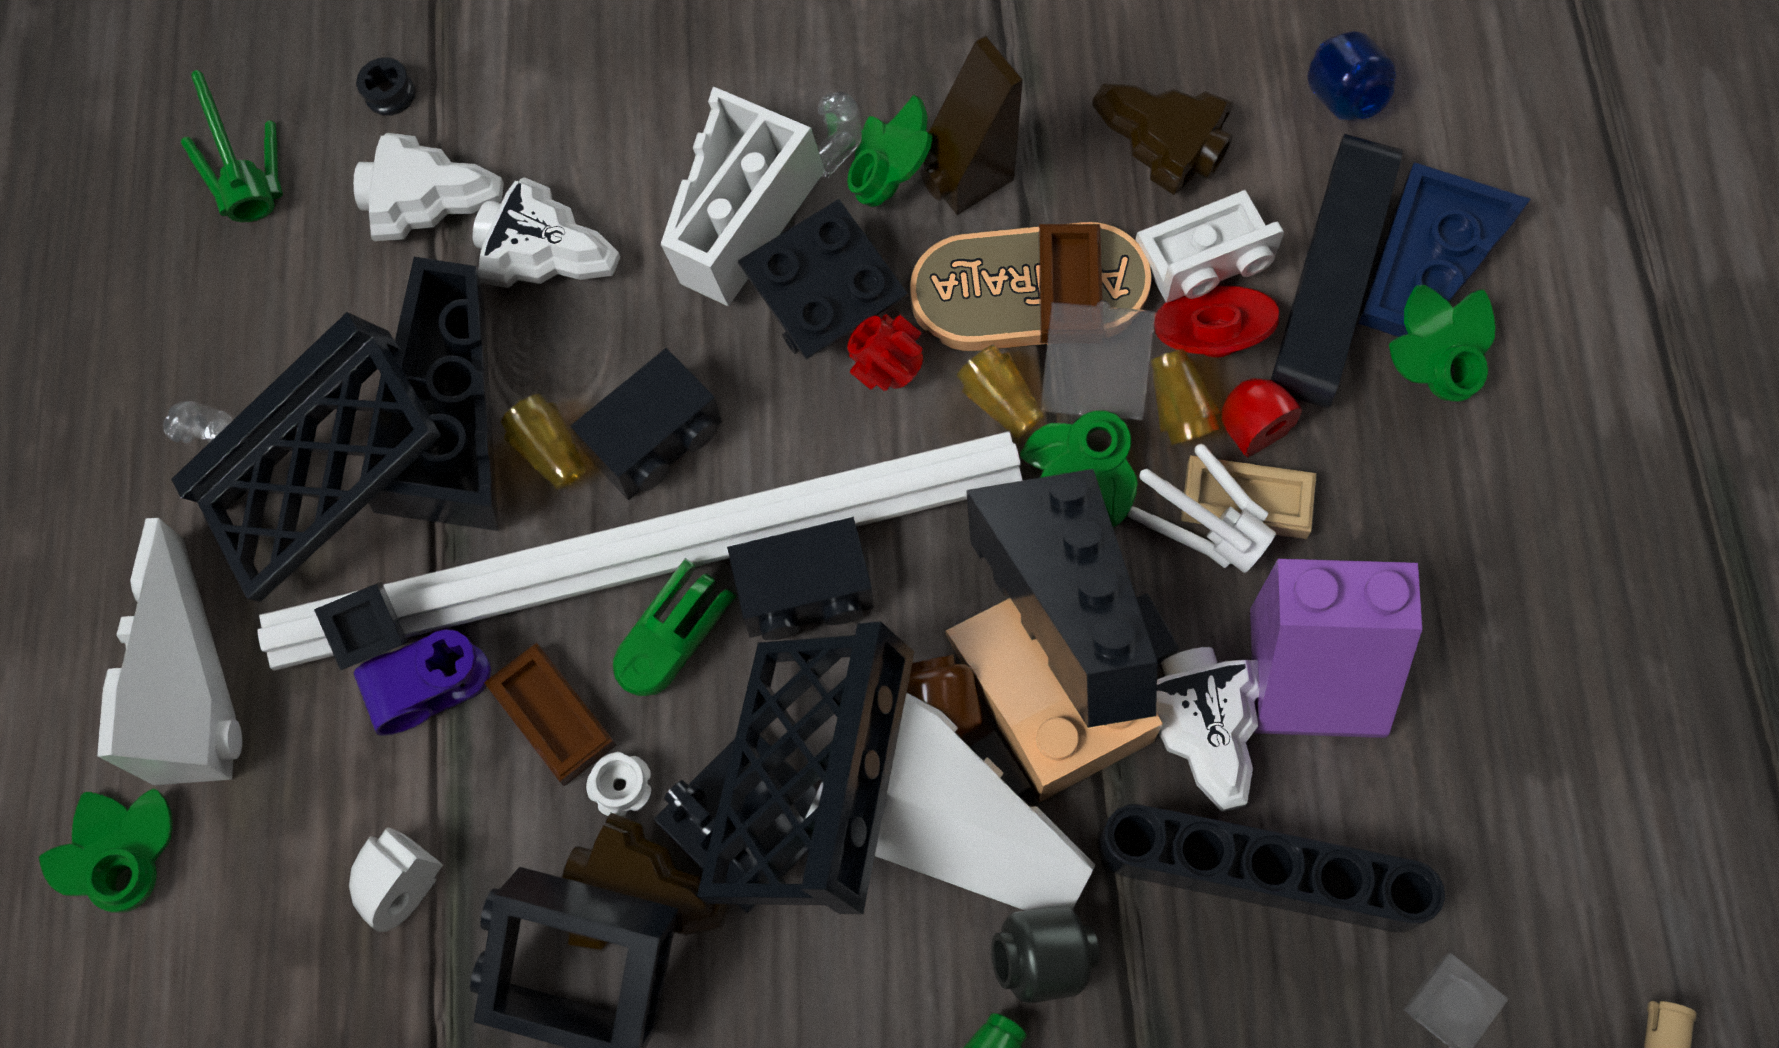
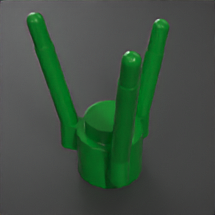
[181,70,283,223]

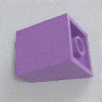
[1250,559,1422,738]

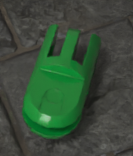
[613,558,737,696]

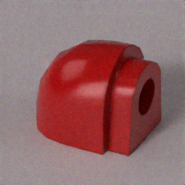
[1222,378,1302,458]

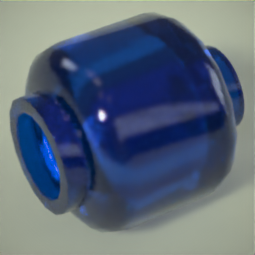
[1307,31,1397,121]

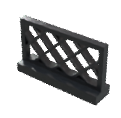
[171,312,441,602]
[697,621,914,914]

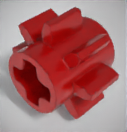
[847,314,923,391]

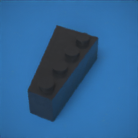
[966,469,1157,728]

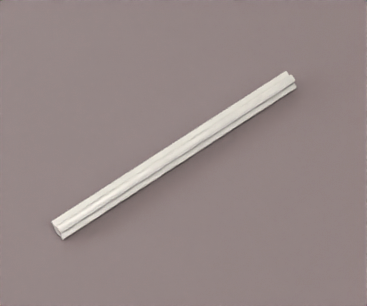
[257,431,1023,671]

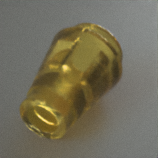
[956,344,1045,439]
[1150,349,1221,446]
[500,394,587,490]

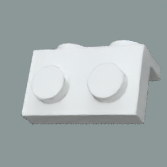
[1135,190,1284,303]

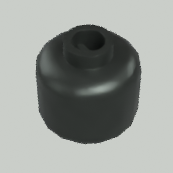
[991,906,1100,1003]

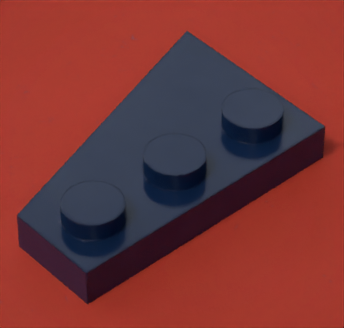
[1358,162,1531,337]

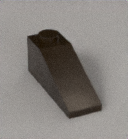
[921,35,1023,215]

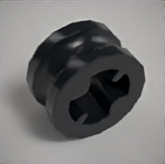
[356,57,416,116]

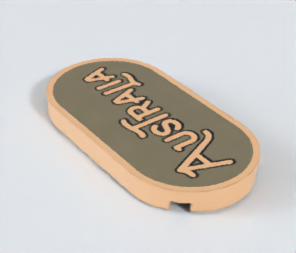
[910,222,1151,351]

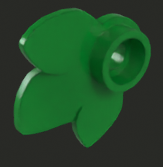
[847,95,932,207]
[1389,285,1495,402]
[1020,410,1138,527]
[39,789,173,913]

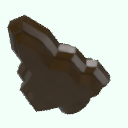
[1092,83,1233,195]
[562,812,729,951]

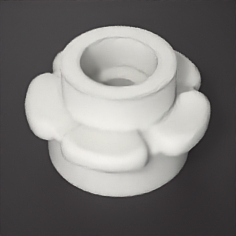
[586,752,652,817]

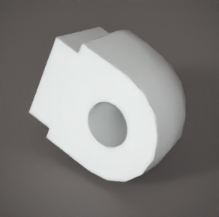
[349,828,443,932]

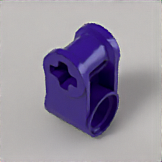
[353,629,491,736]

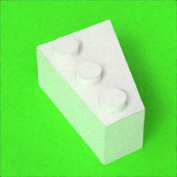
[661,86,825,307]

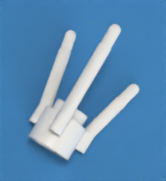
[1127,444,1276,573]

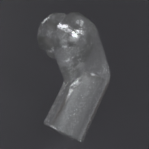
[817,92,862,178]
[163,400,233,443]

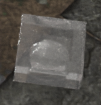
[1403,953,1508,1048]

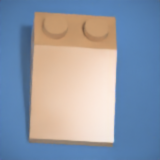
[945,598,1163,803]

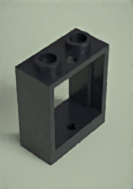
[470,867,679,1048]

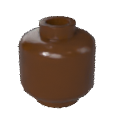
[907,654,983,742]

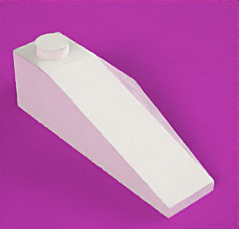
[97,518,242,785]
[805,693,1095,911]

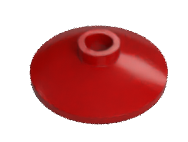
[1154,286,1279,357]

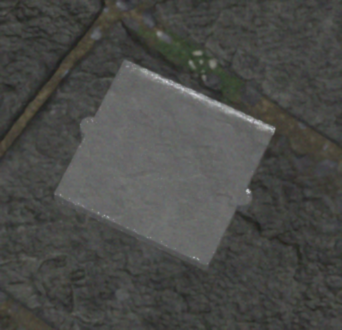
[1040,300,1156,420]

